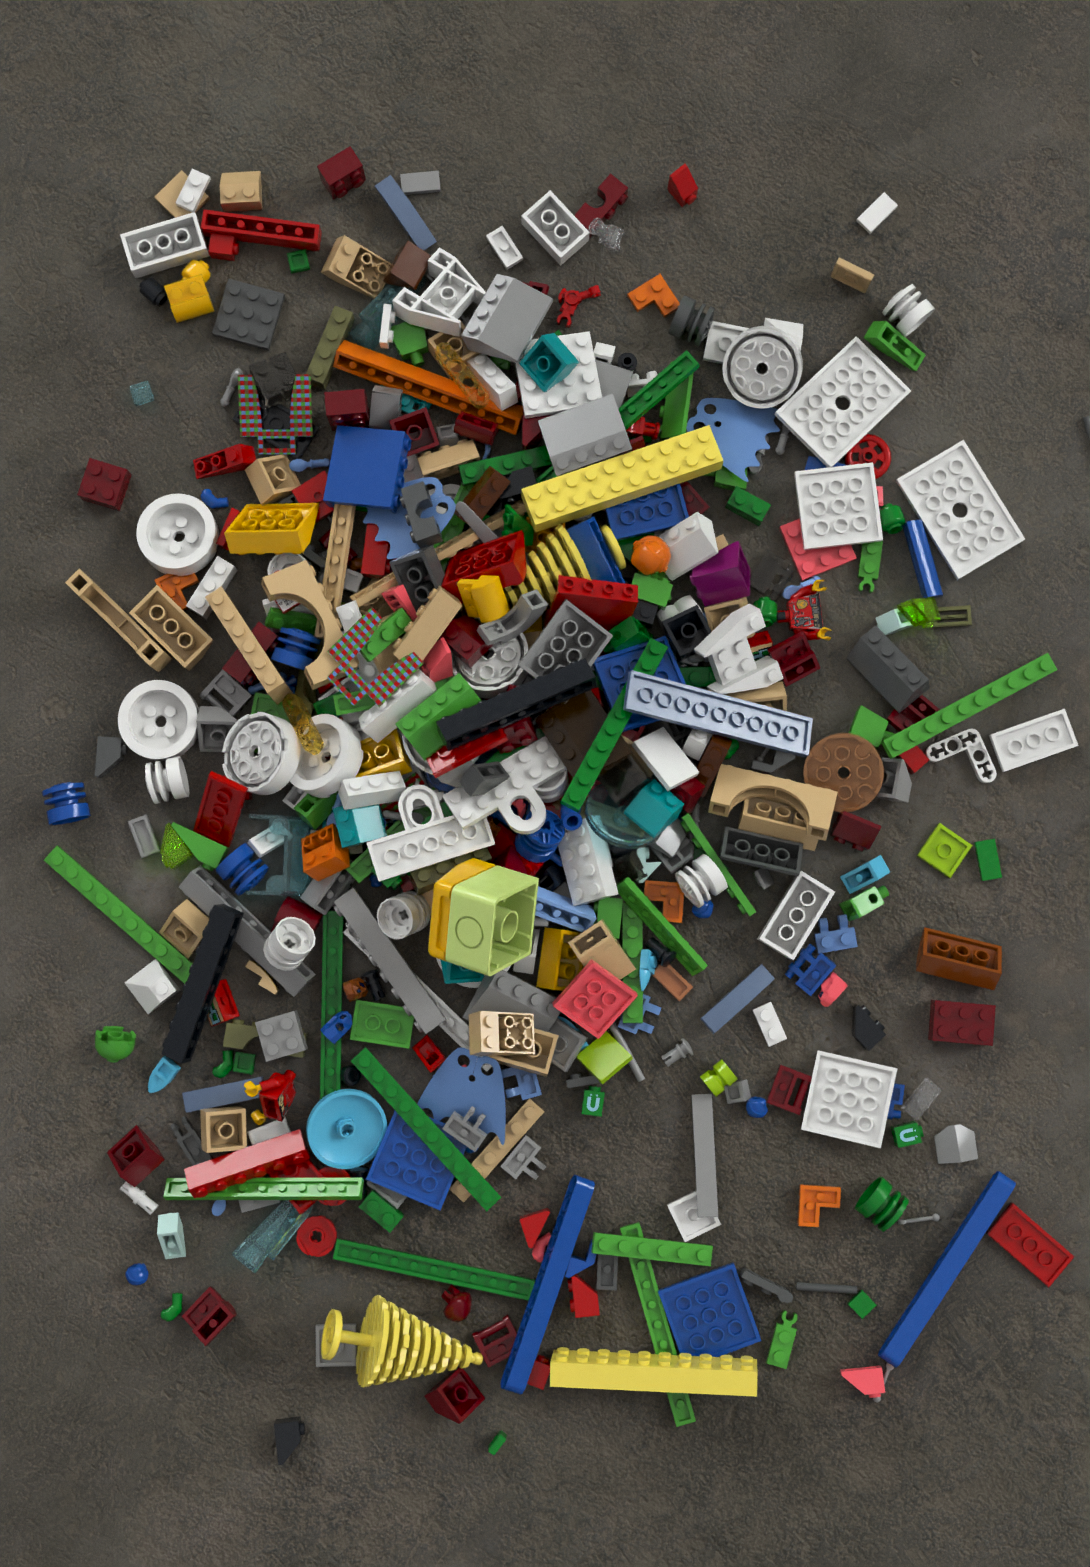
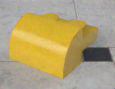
[164,274,215,323]
[457,575,509,623]

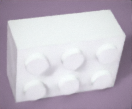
[521,190,590,266]

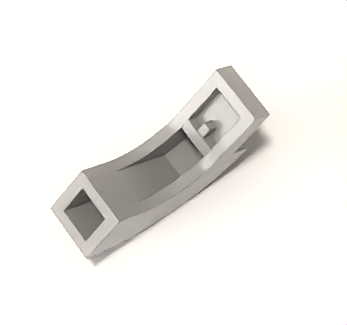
[476,589,548,646]

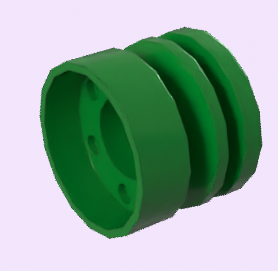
[855,1176,909,1232]

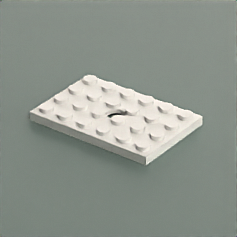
[774,337,911,468]
[896,440,1025,580]

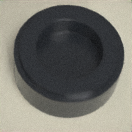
[340,1065,361,1086]

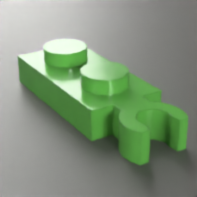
[857,541,883,593]
[766,1310,797,1369]

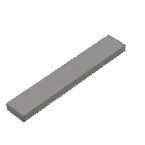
[691,1094,718,1218]

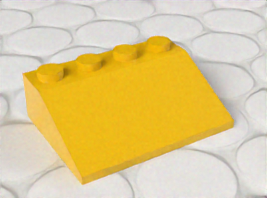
[224,503,319,555]

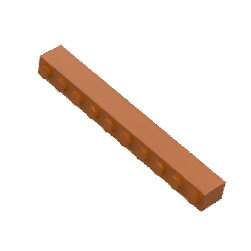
[333,340,524,435]

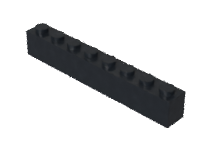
[436,658,596,751]
[161,904,244,1064]

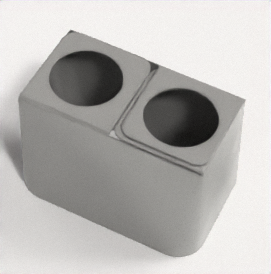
[369,385,403,430]

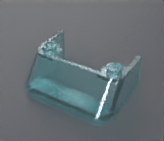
[246,814,312,897]

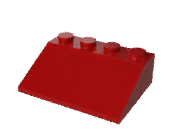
[441,530,527,604]

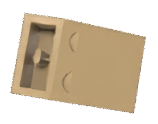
[321,235,391,300]
[568,919,636,980]
[469,1011,535,1056]

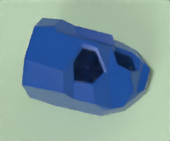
[320,1011,352,1044]

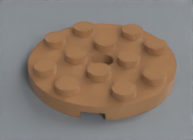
[803,733,884,812]

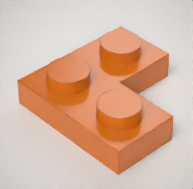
[627,274,680,318]
[154,573,199,611]
[644,880,684,923]
[798,1184,841,1227]

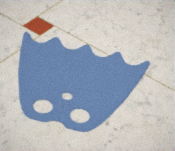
[686,398,780,482]
[363,477,456,559]
[417,1047,506,1145]

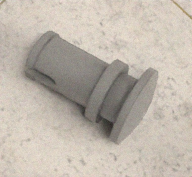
[661,1038,694,1067]

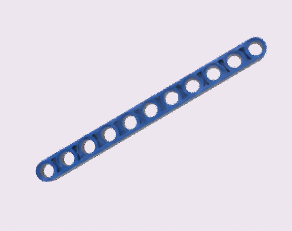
[878,1171,1016,1368]
[500,1175,595,1395]

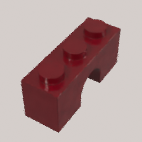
[574,173,628,238]

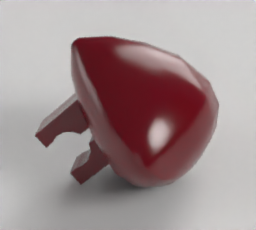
[441,1285,472,1322]

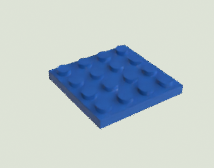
[604,483,689,541]
[592,636,686,732]
[366,1111,467,1211]
[658,1263,762,1357]

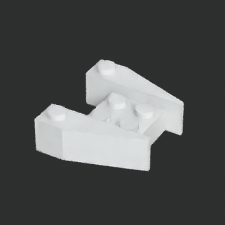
[392,248,486,337]
[694,603,784,694]

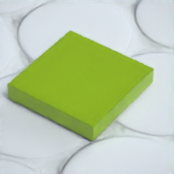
[916,823,973,878]
[577,1031,633,1085]

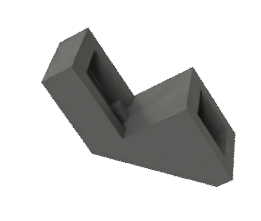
[749,750,796,774]

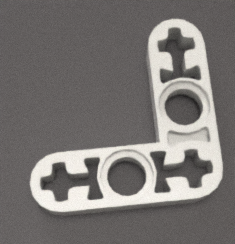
[925,729,997,783]

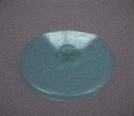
[585,780,660,849]

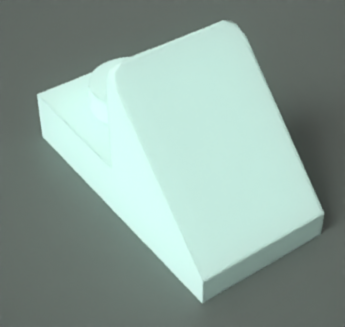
[637,843,662,884]

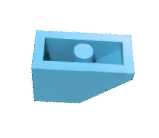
[840,855,890,894]

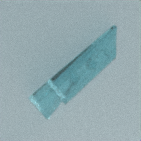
[349,275,427,350]
[232,1200,312,1273]

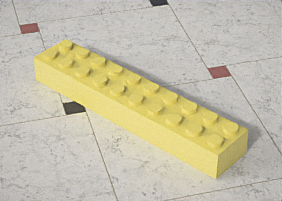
[521,425,724,533]
[550,1347,758,1397]

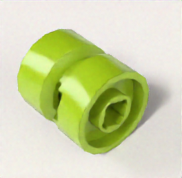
[700,1059,738,1097]

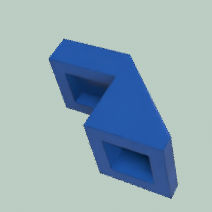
[565,1239,597,1278]

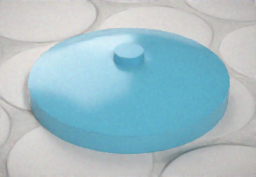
[306,1089,387,1169]

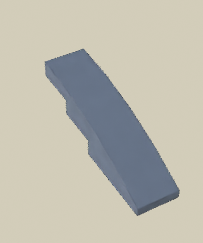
[374,175,437,250]
[700,964,775,1034]
[182,1076,264,1113]

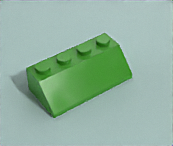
[658,362,694,442]
[395,673,482,761]

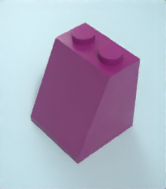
[690,541,751,606]

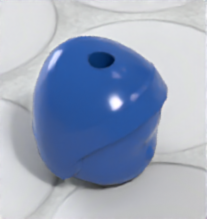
[692,900,713,918]
[746,1097,768,1118]
[125,1263,148,1285]

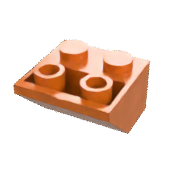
[301,823,350,882]

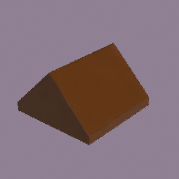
[383,241,431,290]

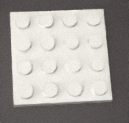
[515,331,602,419]
[794,462,883,550]
[801,1050,898,1148]

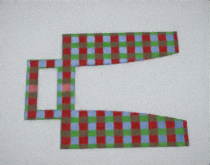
[238,374,313,454]
[327,607,424,707]

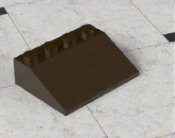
[535,690,633,778]

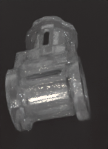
[588,218,625,252]

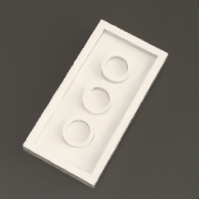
[989,709,1078,772]

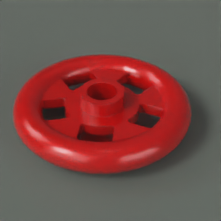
[844,434,891,479]

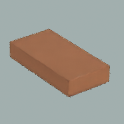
[652,963,693,1002]

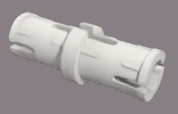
[120,1182,159,1215]

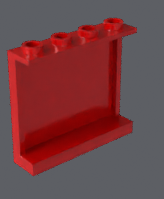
[544,575,638,631]

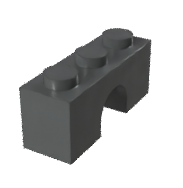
[400,481,443,548]

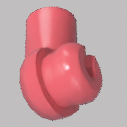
[532,1232,551,1262]

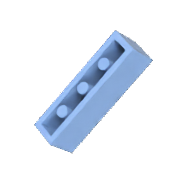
[535,886,597,932]

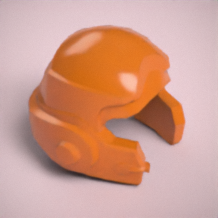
[631,535,671,575]

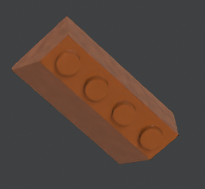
[916,927,1002,990]

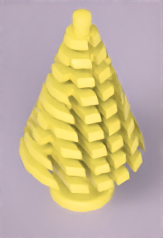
[503,524,626,612]
[321,1295,483,1387]

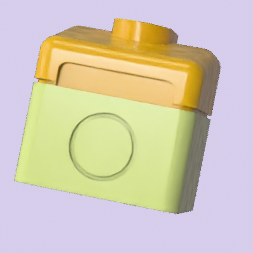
[428,858,539,976]

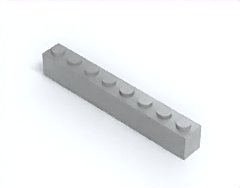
[179,865,316,997]
[333,888,446,1034]

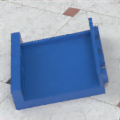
[323,425,411,514]

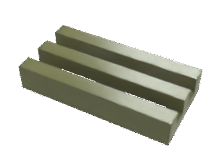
[930,605,972,628]

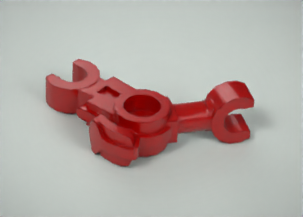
[557,285,601,328]

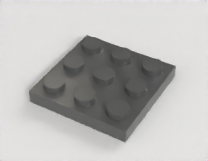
[212,278,285,351]

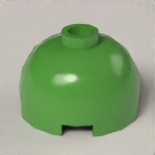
[95,1026,136,1063]

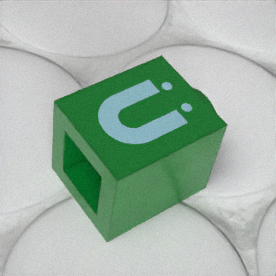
[581,1086,605,1117]
[890,1121,924,1148]

